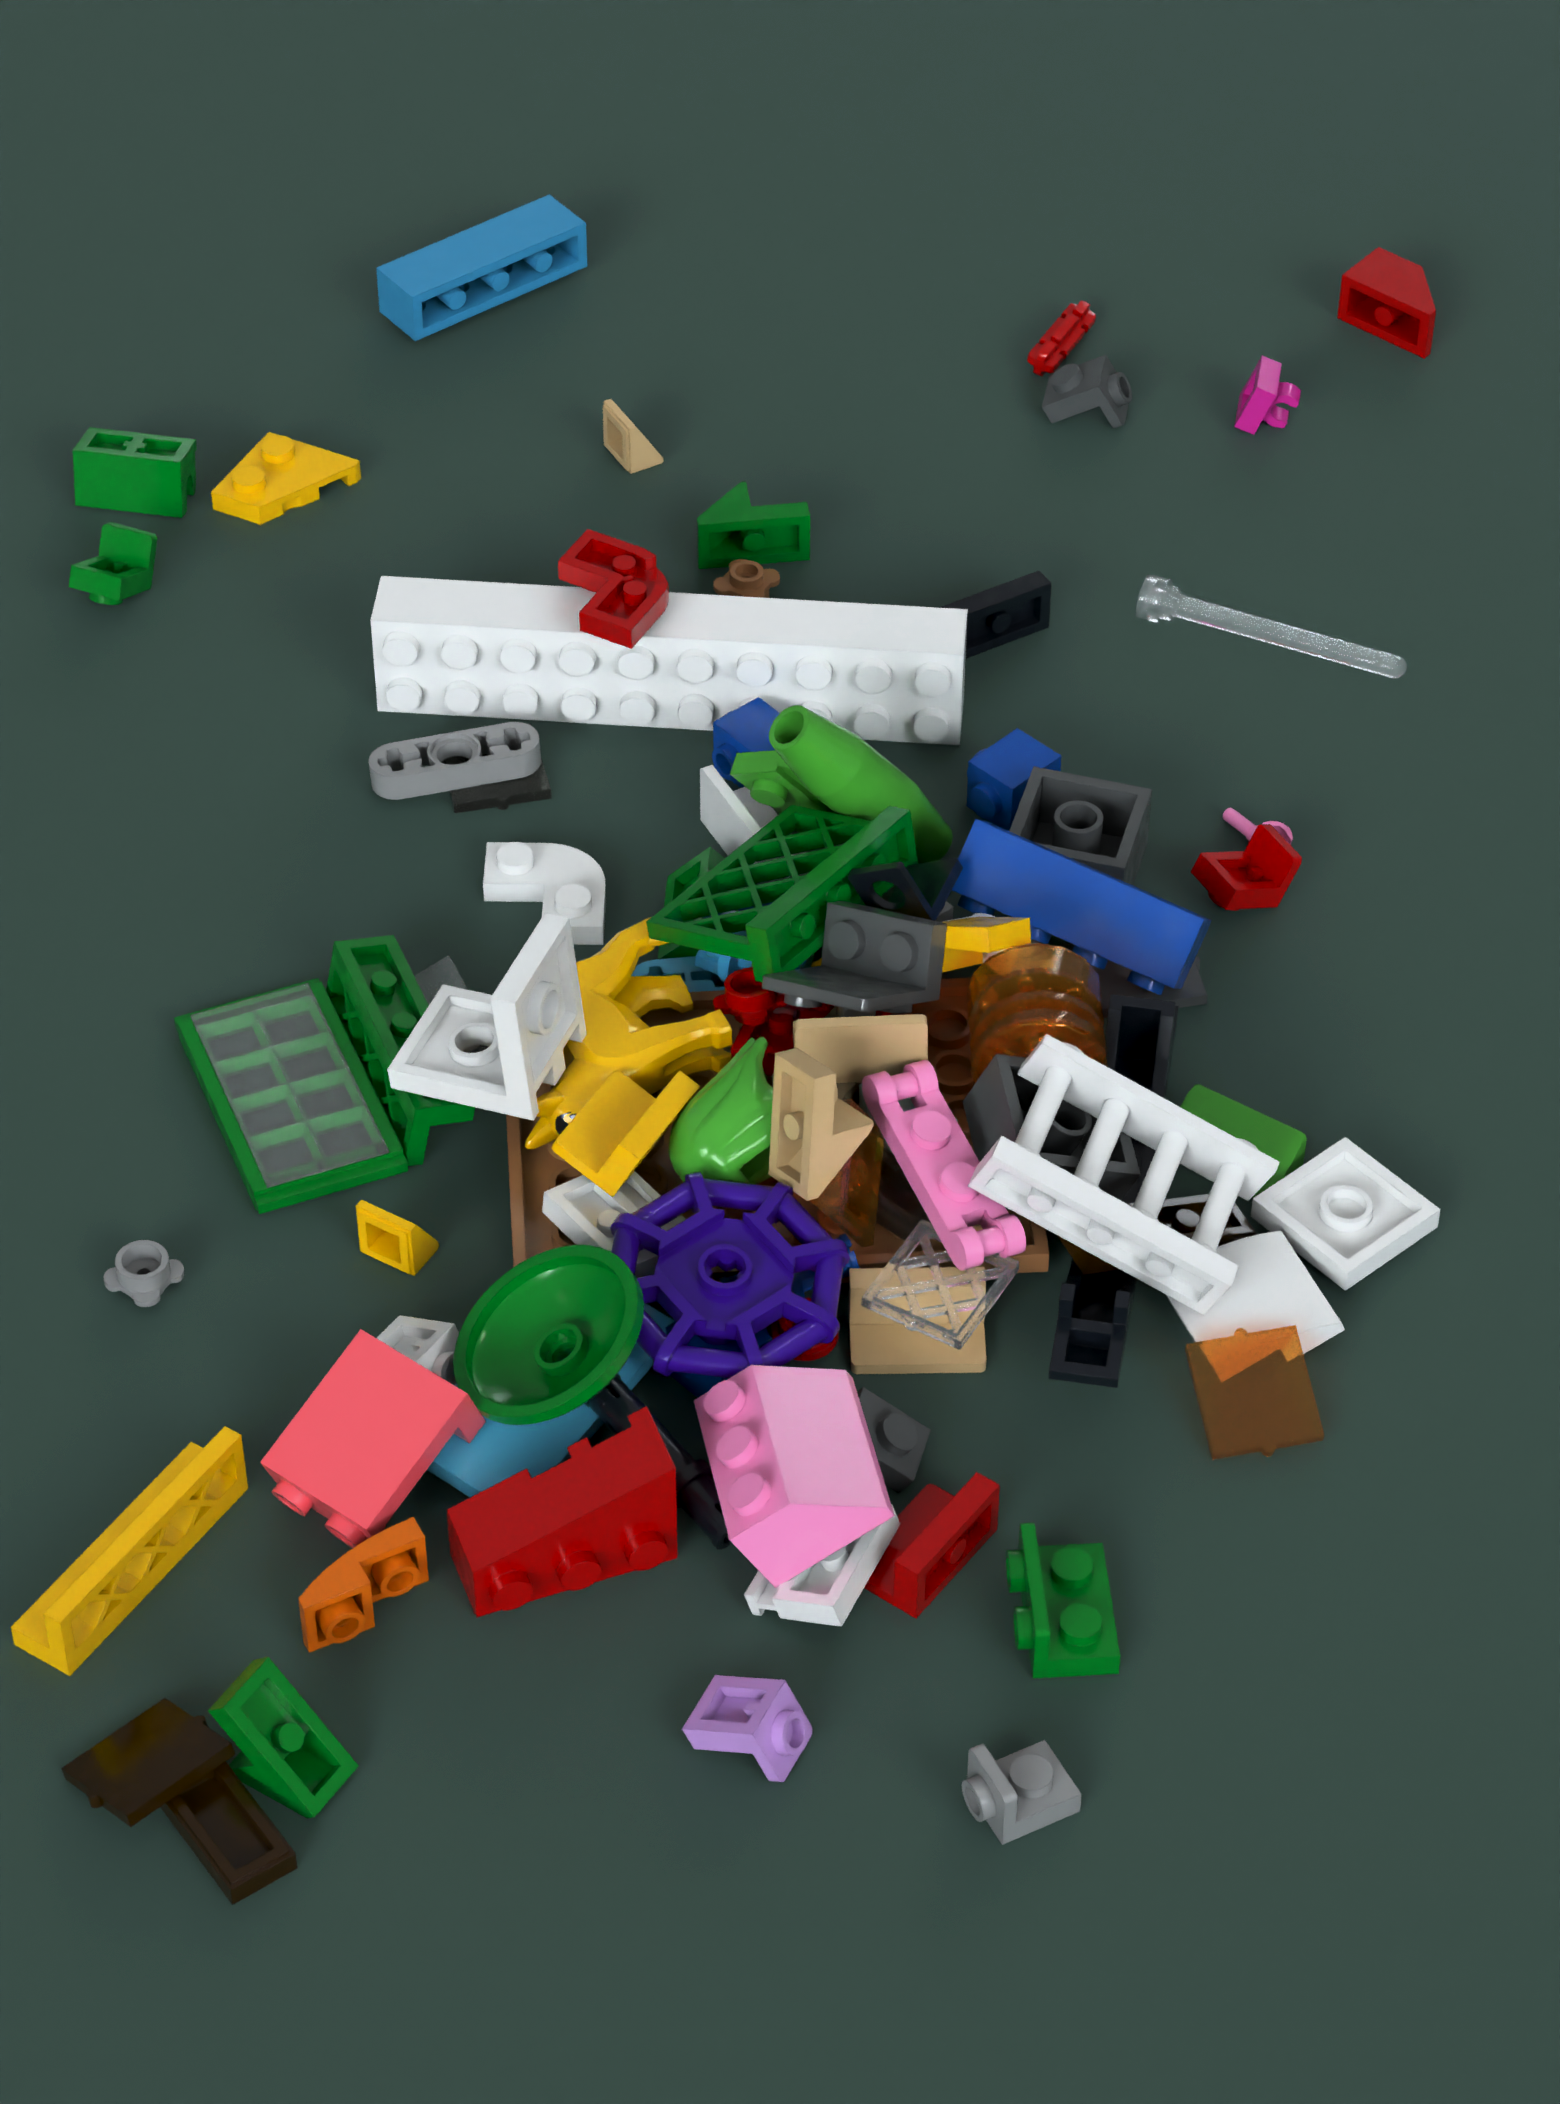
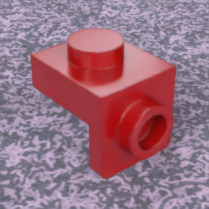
[1191,824,1302,911]

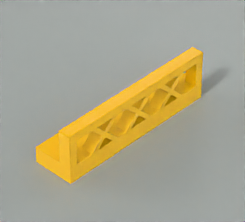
[11,1426,248,1676]

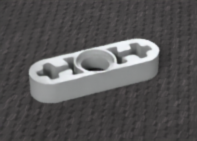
[369,722,541,800]

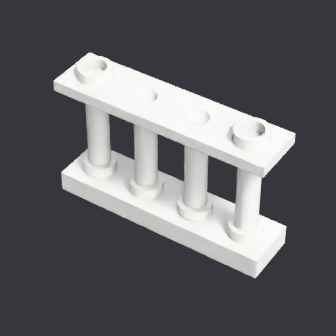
[968,1034,1280,1315]

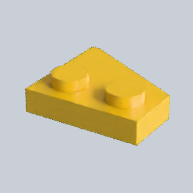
[211,432,361,525]

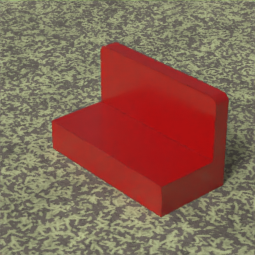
[864,1472,1000,1619]

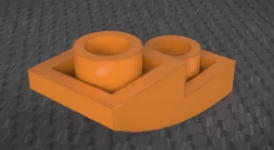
[298,1517,429,1653]

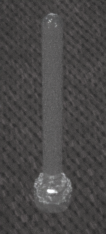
[1136,574,1407,679]

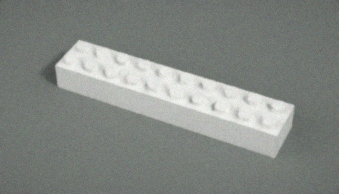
[370,576,968,745]

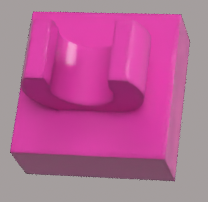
[1234,355,1301,435]

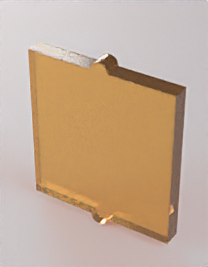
[1185,1325,1324,1460]

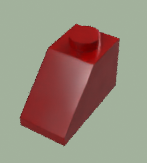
[1337,247,1436,359]

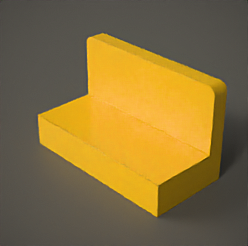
[552,1070,700,1197]

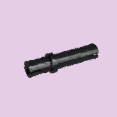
[585,1374,730,1550]

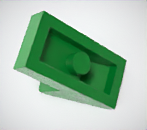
[697,481,810,569]
[208,1657,359,1819]

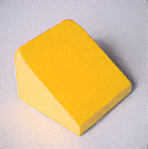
[356,1199,439,1276]

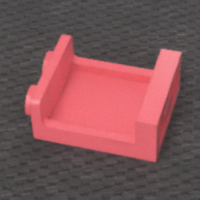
[260,1329,486,1548]

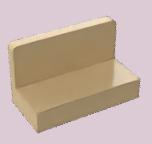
[793,1014,928,1083]
[848,1267,987,1374]

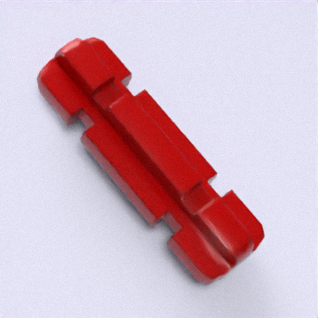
[1027,300,1096,376]

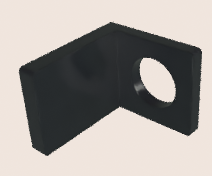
[848,858,963,921]

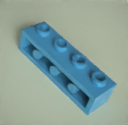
[376,194,588,341]

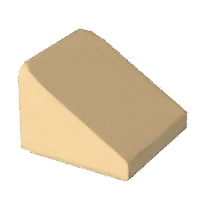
[603,399,664,474]

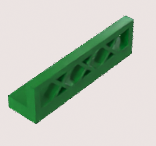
[326,935,475,1166]

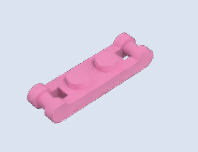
[862,1060,1026,1271]

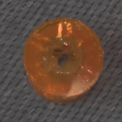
[967,943,1108,1084]

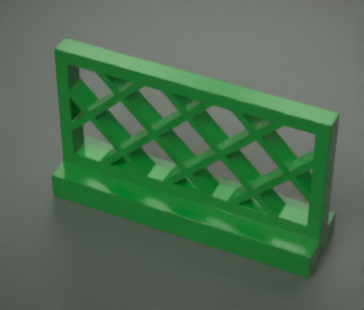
[646,805,918,982]

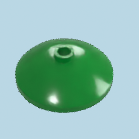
[453,1245,644,1425]

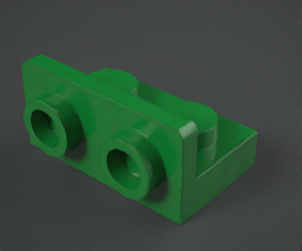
[1006,1522,1120,1679]

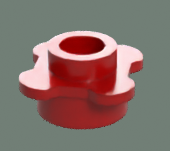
[713,967,788,1026]

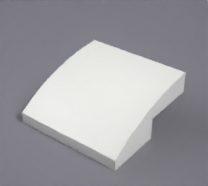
[1165,1230,1345,1384]

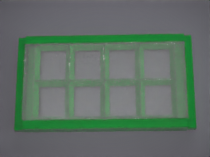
[174,978,408,1214]

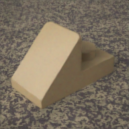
[768,1048,874,1201]

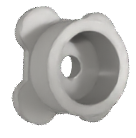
[103,1240,184,1307]

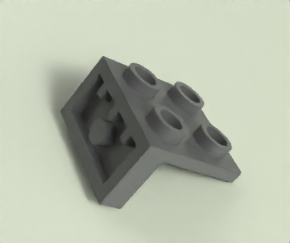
[762,901,947,1017]

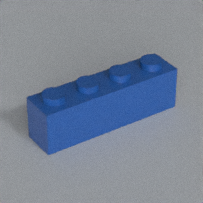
[952,818,1212,995]

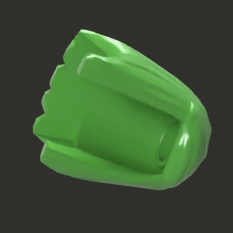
[668,1037,773,1184]

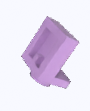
[682,1675,813,1782]

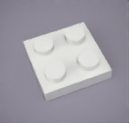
[1251,1137,1441,1291]

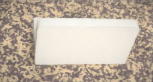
[700,765,809,884]

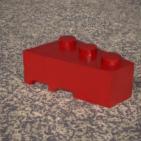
[447,1406,678,1618]

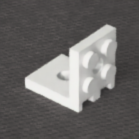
[387,912,587,1121]

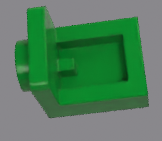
[68,522,157,605]

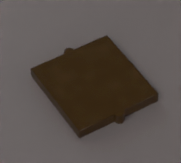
[61,1698,235,1827]

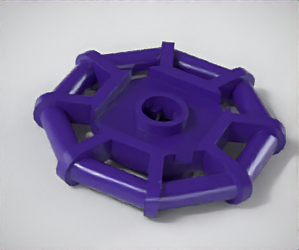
[610,1172,850,1378]

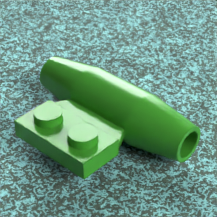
[730,705,953,864]

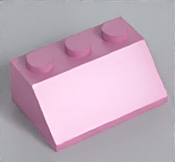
[694,1365,895,1588]

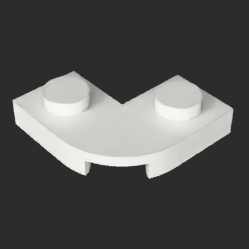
[483,842,606,945]

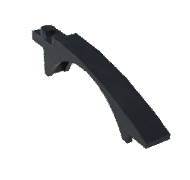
[1048,994,1179,1388]

